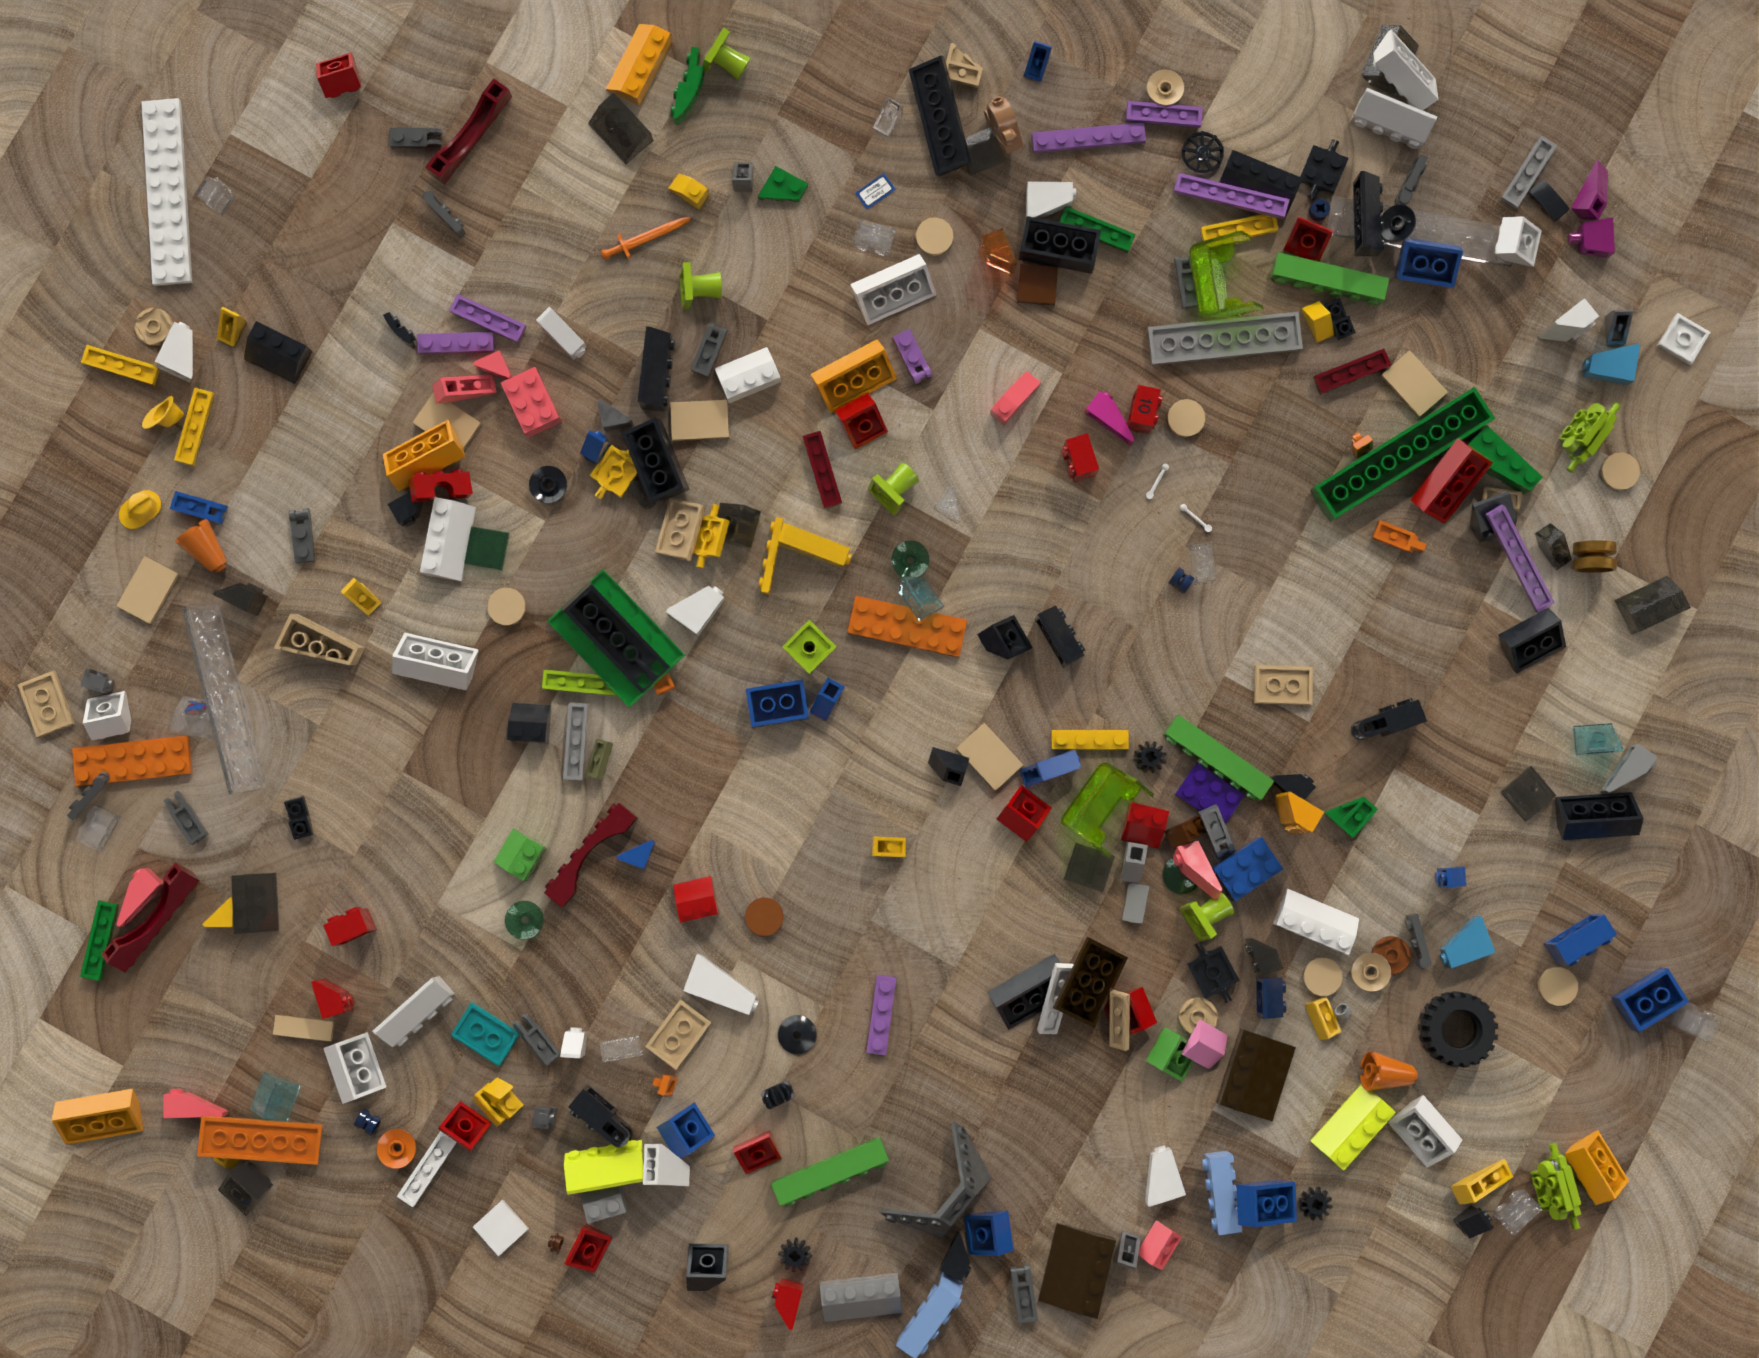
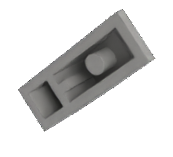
[1600,743,1657,793]

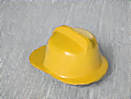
[142,396,184,429]
[119,490,161,529]

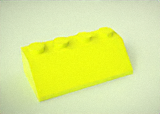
[1310,1084,1396,1171]
[564,1140,644,1195]

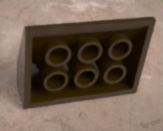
[1053,937,1128,1028]
[1216,1028,1296,1121]
[1038,1223,1116,1319]

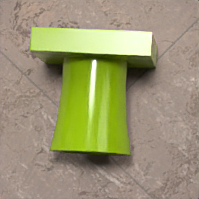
[702,28,751,81]
[679,262,722,310]
[867,462,919,516]
[782,620,837,675]
[1179,893,1234,941]

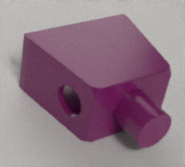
[1568,218,1615,258]

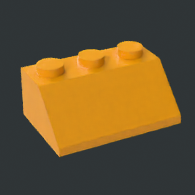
[1565,1130,1629,1205]

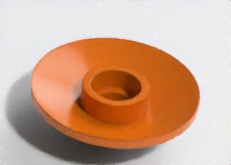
[377,1129,416,1169]

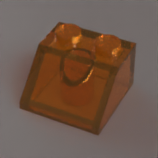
[978,228,1017,274]

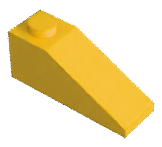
[1451,1159,1513,1204]

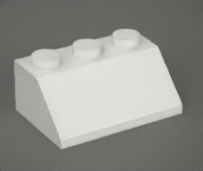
[1538,298,1599,342]
[714,347,781,403]
[323,1032,386,1104]
[1388,1095,1462,1168]

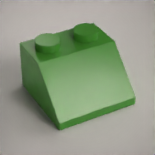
[494,828,547,881]
[1146,1027,1194,1082]

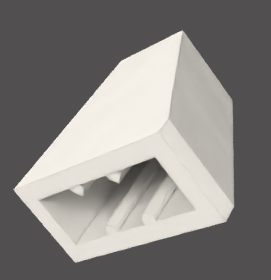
[1026,182,1076,219]
[536,307,587,360]
[154,322,193,383]
[666,586,725,636]
[643,1144,690,1186]
[1145,1145,1186,1207]

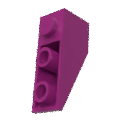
[1571,160,1608,220]

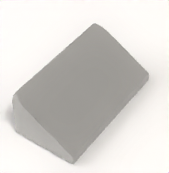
[1122,882,1149,924]

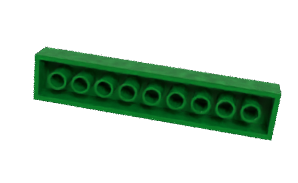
[1310,387,1496,522]

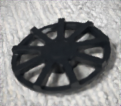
[1182,131,1224,173]

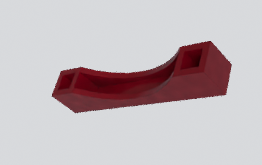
[425,78,512,185]
[544,803,638,908]
[101,862,200,973]

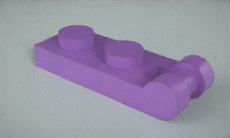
[893,329,933,384]

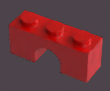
[409,469,473,503]

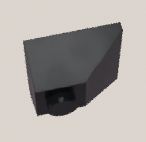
[977,615,1033,660]
[686,1244,728,1291]

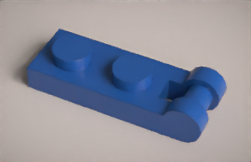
[170,491,228,524]

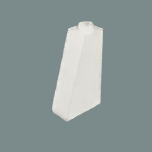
[683,953,759,1015]

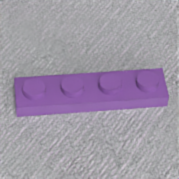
[1126,101,1203,128]
[449,294,527,343]
[417,332,495,354]
[867,975,896,1055]

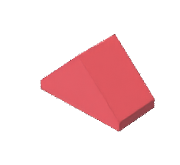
[473,350,512,380]

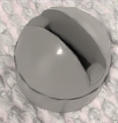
[1334,1003,1352,1021]

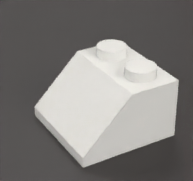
[1495,217,1542,267]
[83,691,131,740]

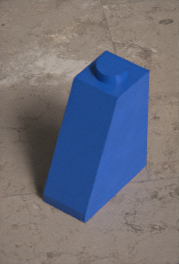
[1019,750,1081,788]

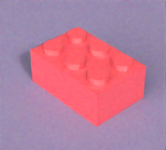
[501,367,562,438]

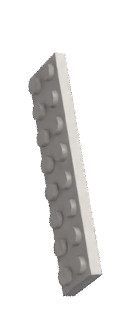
[1147,312,1303,366]

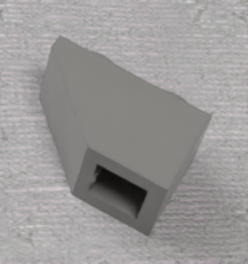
[1121,842,1148,884]

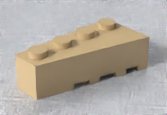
[274,614,365,665]

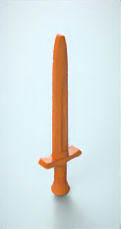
[601,217,690,260]

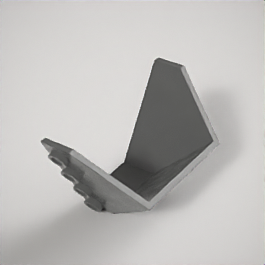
[879,1121,992,1238]

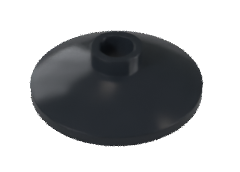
[1381,204,1416,242]
[529,466,567,504]
[778,1015,817,1054]

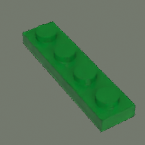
[1059,206,1136,253]
[80,900,119,981]

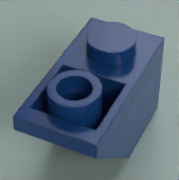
[580,430,610,465]
[810,677,845,721]
[1435,867,1467,888]

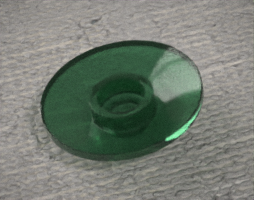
[891,541,930,579]
[1162,857,1197,894]
[505,901,544,940]

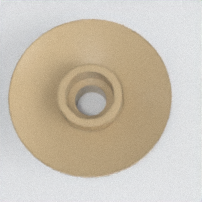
[1147,69,1184,106]
[1351,953,1391,992]

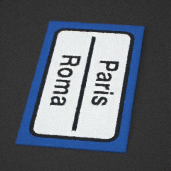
[855,173,896,209]

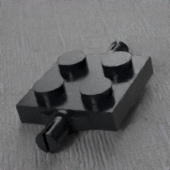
[1300,139,1349,200]
[1187,941,1240,1004]

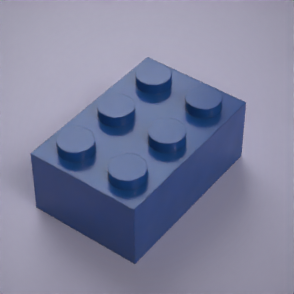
[1395,238,1463,288]
[746,680,810,728]
[1212,837,1283,901]
[1543,914,1617,966]
[1611,967,1689,1032]
[1237,1180,1297,1227]

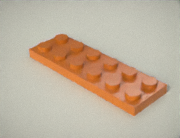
[847,595,967,657]
[72,735,193,787]
[197,1115,323,1165]

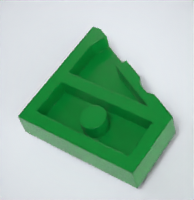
[758,166,808,202]
[1324,796,1378,838]

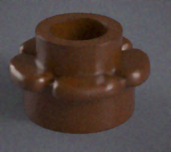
[548,1233,564,1252]

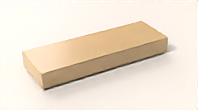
[1109,990,1130,1051]
[273,1015,335,1041]

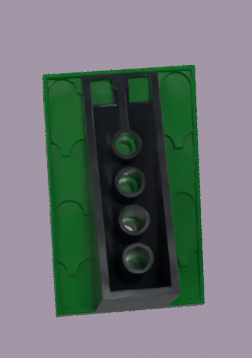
[547,569,685,708]

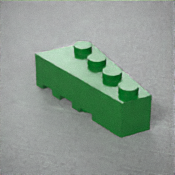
[1467,425,1543,495]

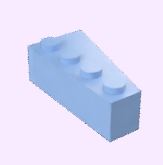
[1202,1151,1242,1235]
[896,1272,964,1358]

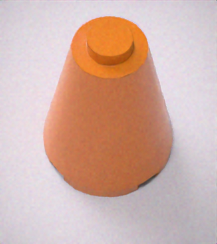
[175,519,227,573]
[1360,1051,1418,1091]

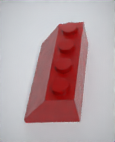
[1410,439,1493,524]

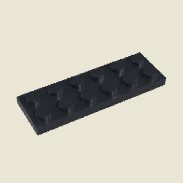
[908,55,972,177]

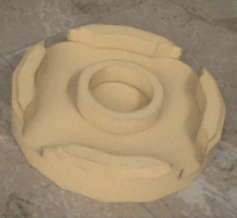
[916,217,953,256]
[134,308,173,346]
[1167,399,1206,438]
[1600,452,1640,491]
[487,588,526,626]
[1303,957,1342,996]
[1538,967,1578,1006]
[1178,997,1218,1035]

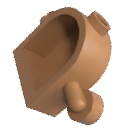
[984,97,1024,154]

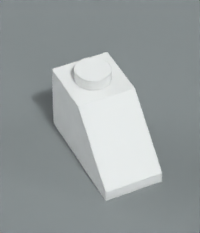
[560,1027,587,1058]

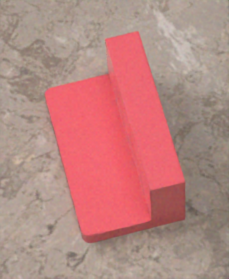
[1138,1221,1182,1270]

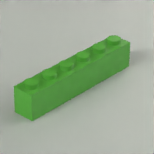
[1270,252,1389,306]
[1163,715,1274,801]
[771,1137,889,1207]

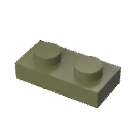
[585,738,613,780]

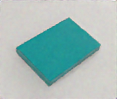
[450,1002,520,1067]

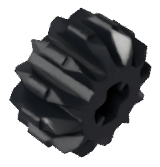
[1133,741,1166,774]
[761,1081,795,1109]
[1299,1186,1333,1221]
[778,1237,812,1272]

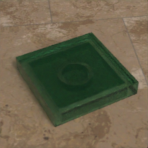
[464,526,510,571]

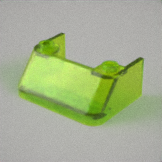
[1189,230,1264,318]
[1061,762,1155,858]

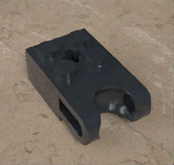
[1351,698,1427,740]
[568,1085,633,1147]

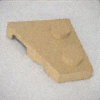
[946,43,983,88]

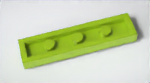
[542,670,617,696]

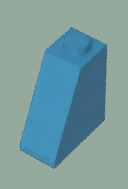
[1582,344,1640,385]
[1440,915,1495,968]

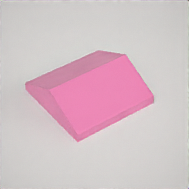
[1181,1020,1228,1069]

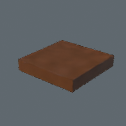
[1017,264,1058,306]

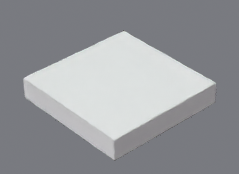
[1657,313,1711,365]
[473,1200,529,1256]

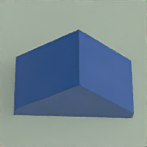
[1024,41,1052,82]
[617,840,655,869]

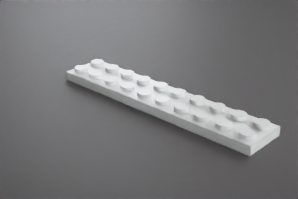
[141,98,192,286]

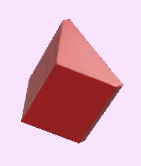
[1283,217,1334,262]
[438,1101,492,1151]
[732,1131,782,1175]
[564,1223,613,1273]

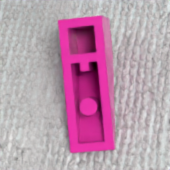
[1084,391,1135,446]

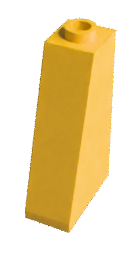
[778,523,852,568]

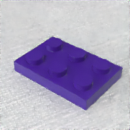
[1175,763,1245,824]

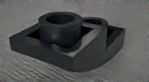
[1528,180,1570,222]
[1323,298,1356,341]
[383,312,416,348]
[284,796,313,840]

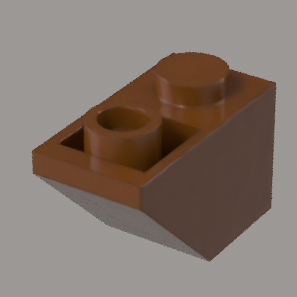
[1164,815,1206,849]

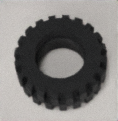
[1418,991,1498,1068]

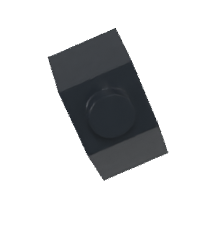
[388,491,423,527]
[1270,774,1316,800]
[940,1232,971,1281]

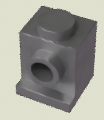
[80,668,115,694]
[532,1106,557,1129]

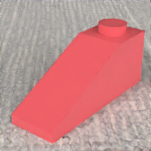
[990,371,1041,426]
[432,374,497,403]
[1173,841,1223,900]
[116,868,163,927]
[163,1089,228,1118]

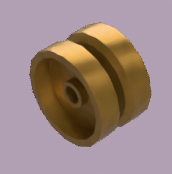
[1573,540,1617,573]

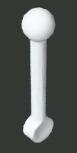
[1146,464,1169,499]
[1180,504,1212,533]

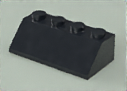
[1219,150,1303,219]
[1353,171,1384,257]
[1018,216,1101,274]
[638,326,675,412]
[622,417,690,503]
[1555,792,1644,840]
[987,953,1060,1030]

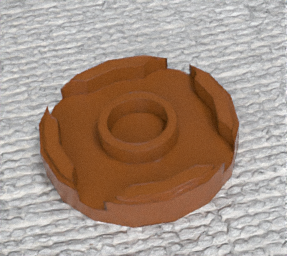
[745,897,784,936]
[1372,936,1411,975]

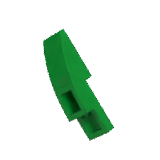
[671,47,705,125]

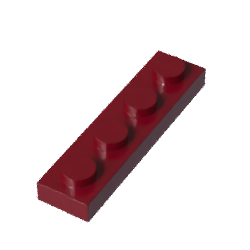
[1313,348,1392,395]
[802,430,842,509]

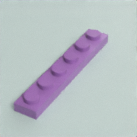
[1032,122,1146,153]
[1174,173,1290,219]
[1485,504,1555,613]

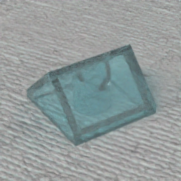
[898,577,944,621]
[1573,723,1624,756]
[250,1072,301,1122]

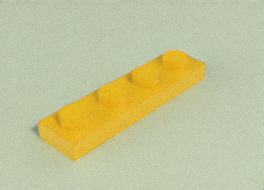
[1200,214,1279,247]
[81,345,160,386]
[174,388,215,466]
[758,517,784,595]
[1051,730,1129,750]

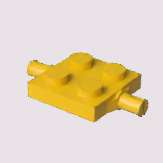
[589,445,638,500]
[693,504,729,569]

